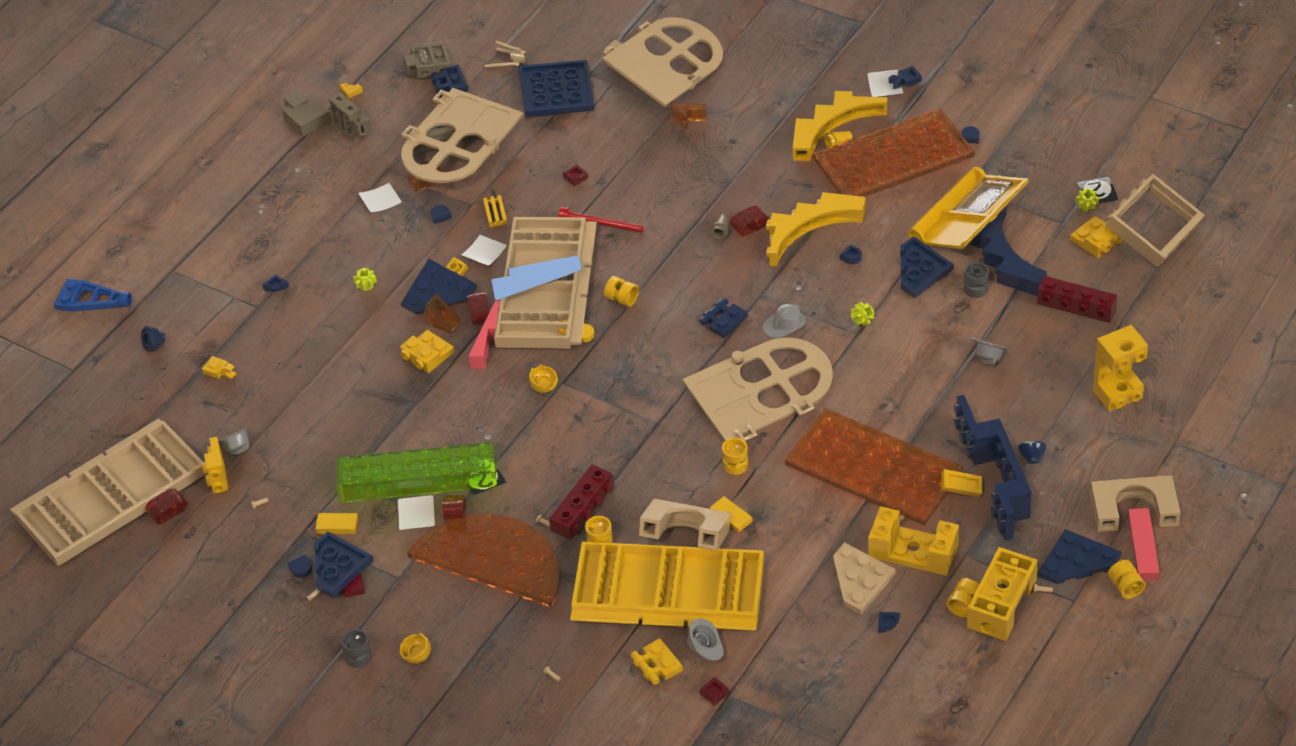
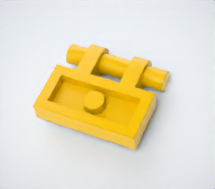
[630,638,683,685]

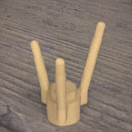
[484,41,527,68]

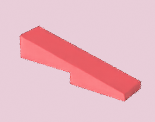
[468,301,500,369]
[1128,508,1160,580]

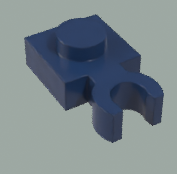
[888,66,922,89]

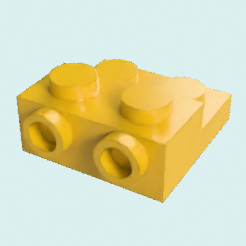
[1070,216,1122,258]
[400,330,455,374]
[202,436,229,494]

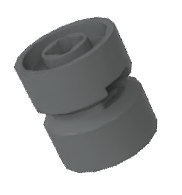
[964,262,989,298]
[341,629,372,668]

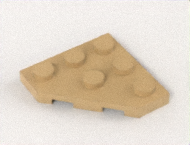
[833,542,896,615]

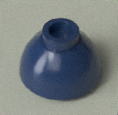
[141,326,165,352]
[1018,441,1046,464]

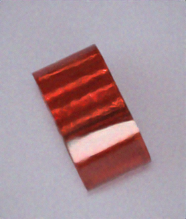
[730,205,769,237]
[467,292,490,325]
[145,488,188,524]
[442,494,466,520]

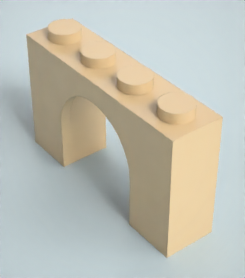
[1090,475,1181,532]
[639,499,731,550]

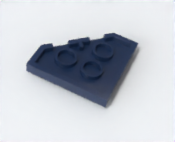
[900,236,954,298]
[401,258,477,315]
[1038,529,1121,584]
[314,531,373,598]

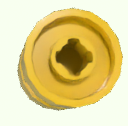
[604,276,639,307]
[722,437,749,475]
[585,516,613,543]
[1108,560,1146,599]
[946,578,979,618]

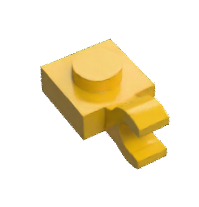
[202,356,237,379]

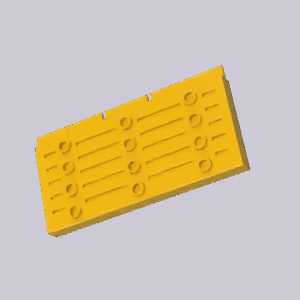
[570,542,765,631]

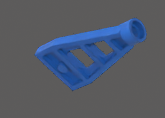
[54,279,132,311]

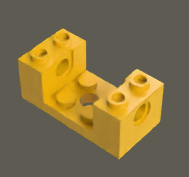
[1093,325,1148,412]
[868,506,959,576]
[967,547,1038,641]

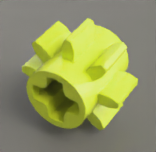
[1075,188,1099,212]
[353,268,377,291]
[851,302,874,326]

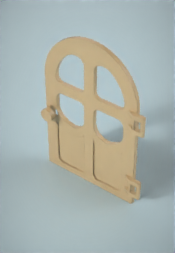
[602,17,723,107]
[401,88,524,183]
[682,338,833,441]

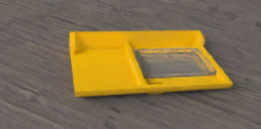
[908,167,1029,249]

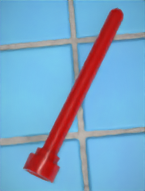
[558,207,644,232]

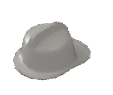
[763,304,806,338]
[970,336,1008,365]
[208,427,250,455]
[687,618,724,661]

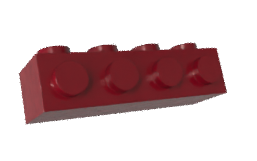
[1037,276,1117,323]
[549,464,614,540]

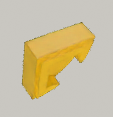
[339,83,363,99]

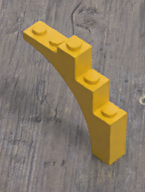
[793,91,887,161]
[766,192,866,266]

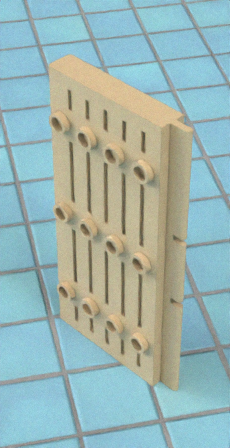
[494,217,597,349]
[10,419,206,566]

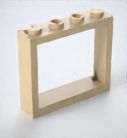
[1105,174,1205,268]

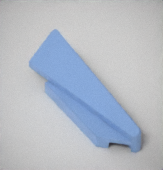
[490,255,581,300]

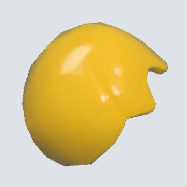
[528,365,558,393]
[400,633,431,664]

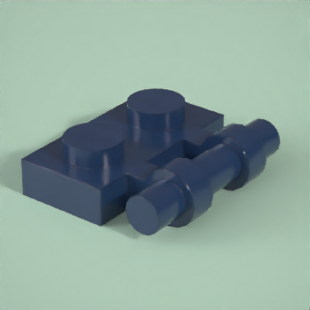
[431,64,468,98]
[699,297,748,338]

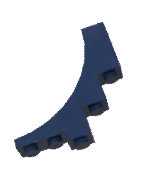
[971,204,1047,296]

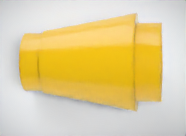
[825,131,853,149]

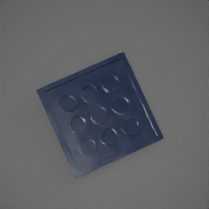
[518,60,594,117]

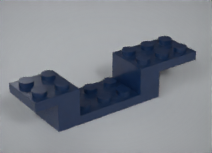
[954,395,1032,540]

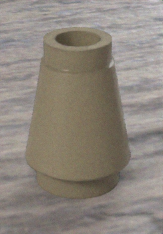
[711,214,729,240]

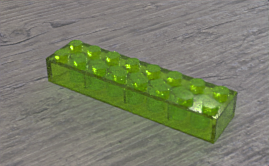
[337,442,497,503]

